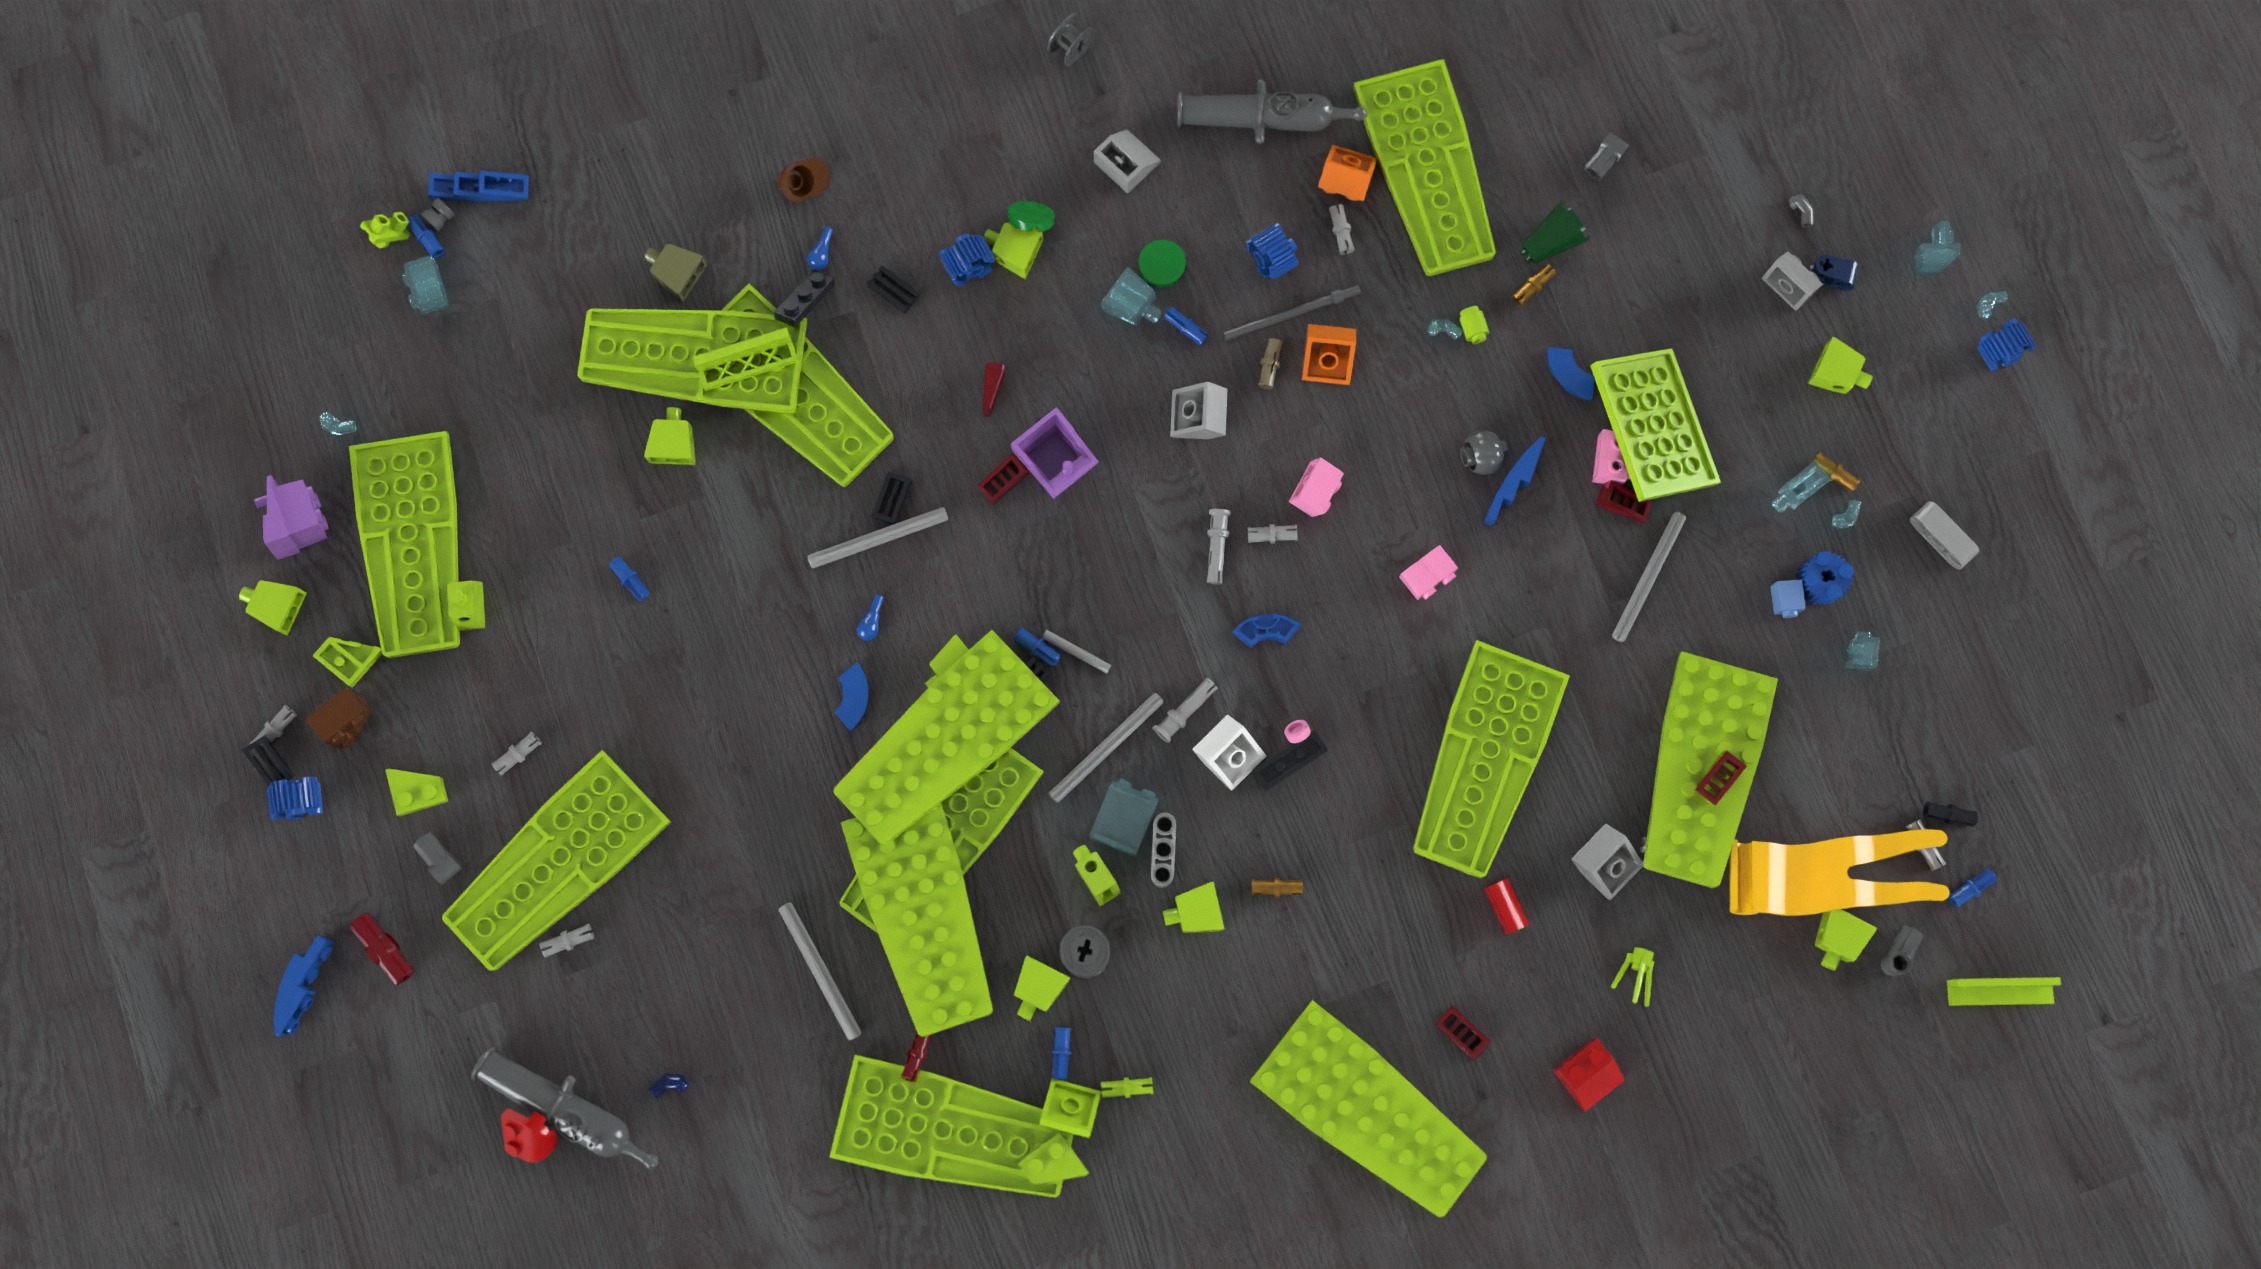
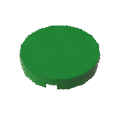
[1007,201,1055,232]
[1138,240,1186,288]

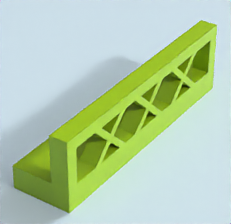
[692,327,799,391]
[1947,977,2061,1006]

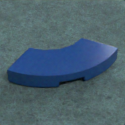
[1547,347,1594,401]
[1232,614,1301,648]
[834,662,869,732]

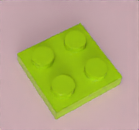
[1039,1078,1101,1138]

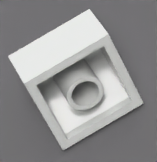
[1192,715,1266,791]

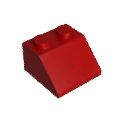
[1552,1039,1625,1112]

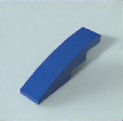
[428,171,529,202]
[1483,437,1545,526]

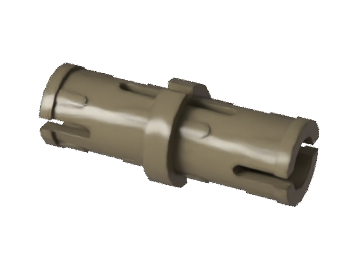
[1258,338,1283,389]

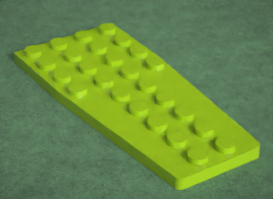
[1353,59,1496,276]
[721,284,894,487]
[578,309,807,413]
[349,431,460,658]
[834,630,1060,845]
[1413,640,1570,878]
[1643,651,1778,888]
[840,748,1044,933]
[442,750,671,971]
[841,803,993,1037]
[1249,1000,1487,1217]
[829,1055,1074,1197]

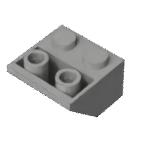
[1094,129,1161,194]

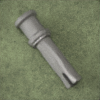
[1207,509,1231,585]
[1153,677,1218,743]

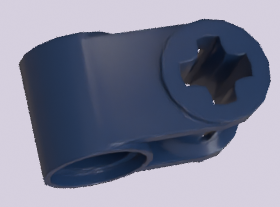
[1808,255,1858,291]

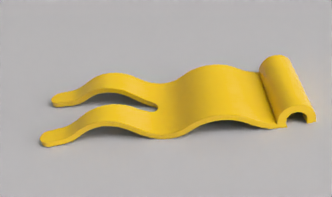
[1730,829,1950,916]

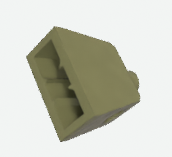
[644,244,707,302]

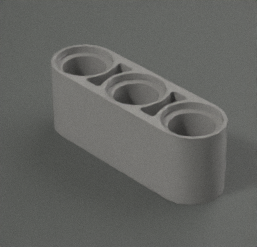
[1910,501,1979,569]
[1151,813,1176,888]

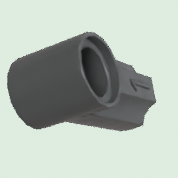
[1584,132,1630,181]
[413,832,463,885]
[1881,925,1924,976]

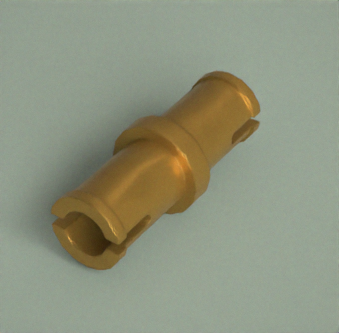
[1511,263,1556,307]
[1810,452,1860,492]
[1252,878,1303,898]

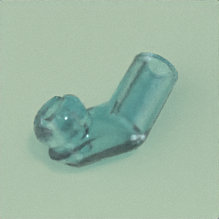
[1977,291,2008,318]
[1426,319,1463,340]
[319,412,357,436]
[1832,500,1862,530]

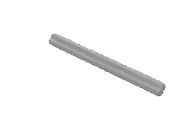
[808,507,948,568]
[1612,512,1686,642]
[1049,693,1163,803]
[779,903,861,1040]

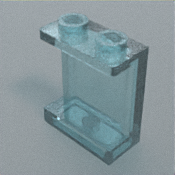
[1089,779,1159,857]

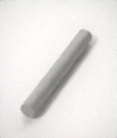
[1042,630,1112,674]

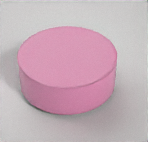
[1284,720,1311,743]

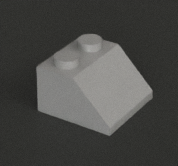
[1761,251,1823,311]
[1170,382,1227,439]
[1572,823,1643,900]

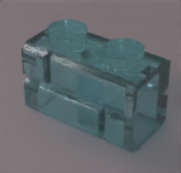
[402,255,450,315]

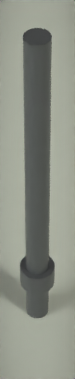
[1223,285,1361,341]

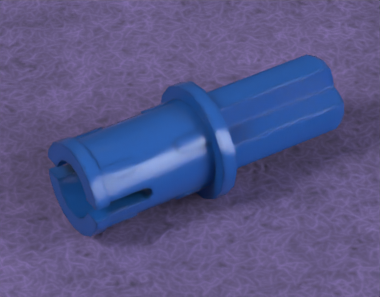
[408,214,445,259]
[1164,307,1209,347]
[609,557,650,601]
[1013,627,1060,667]
[1948,869,1997,908]
[1051,1027,1072,1080]

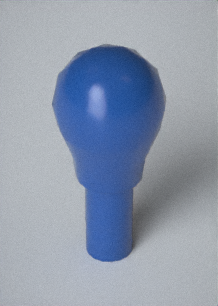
[807,227,833,271]
[856,595,884,641]

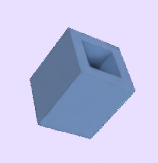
[1770,580,1806,618]

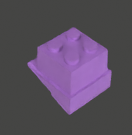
[1011,407,1099,500]
[254,475,329,560]

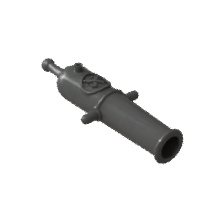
[1177,80,1367,144]
[471,1046,659,1169]

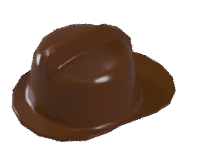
[776,158,830,202]

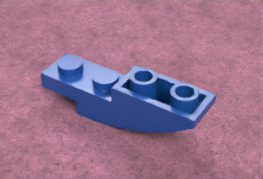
[274,935,334,1037]

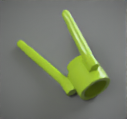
[1611,947,1654,1007]

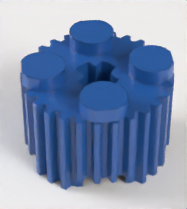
[1246,223,1299,279]
[939,233,996,287]
[1977,318,2037,373]
[1796,551,1854,605]
[266,777,323,820]

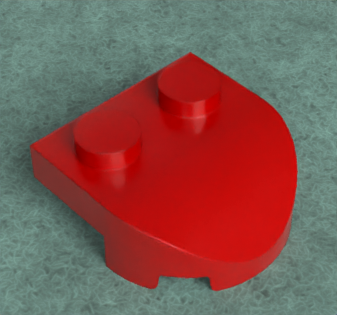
[501,1109,558,1163]

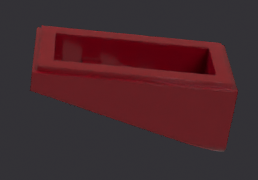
[983,363,1005,417]
[977,453,1031,504]
[1596,480,1653,523]
[1695,750,1747,806]
[1435,1005,1491,1061]

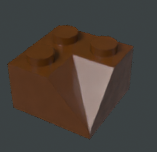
[305,687,372,749]

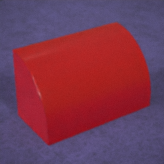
[1484,878,1529,935]

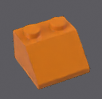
[1318,145,1377,201]
[1302,324,1356,385]

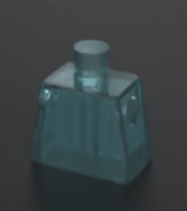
[1101,266,1162,325]
[1771,461,1831,513]

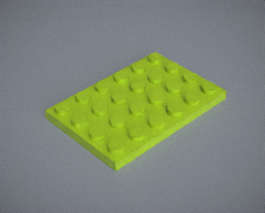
[1590,348,1721,502]

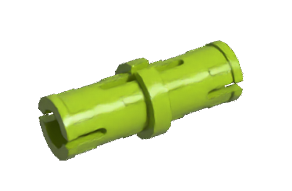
[1101,1077,1153,1098]

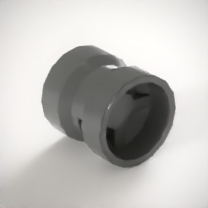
[420,198,455,232]

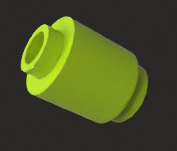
[1459,306,1490,344]

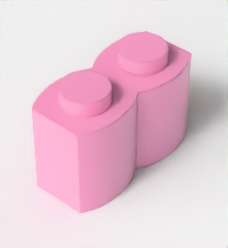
[1399,545,1458,600]

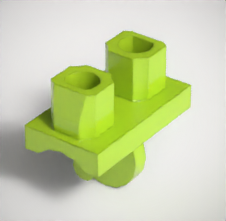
[360,212,411,248]

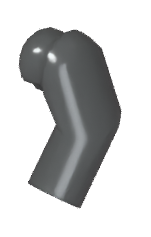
[1789,194,1814,228]

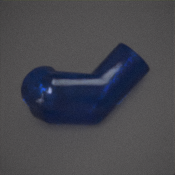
[649,1073,689,1098]

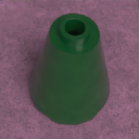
[1520,201,1590,264]

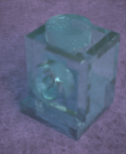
[1845,632,1880,671]

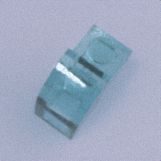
[1914,221,1961,275]

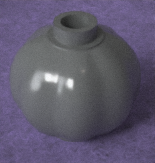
[1460,430,1508,475]

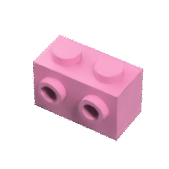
[1592,429,1630,485]
[1289,457,1344,517]

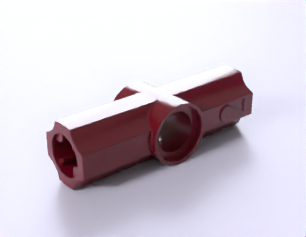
[349,913,415,985]

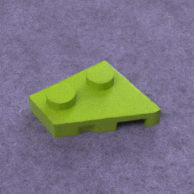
[313,637,382,688]
[385,769,449,816]
[1017,1132,1089,1185]

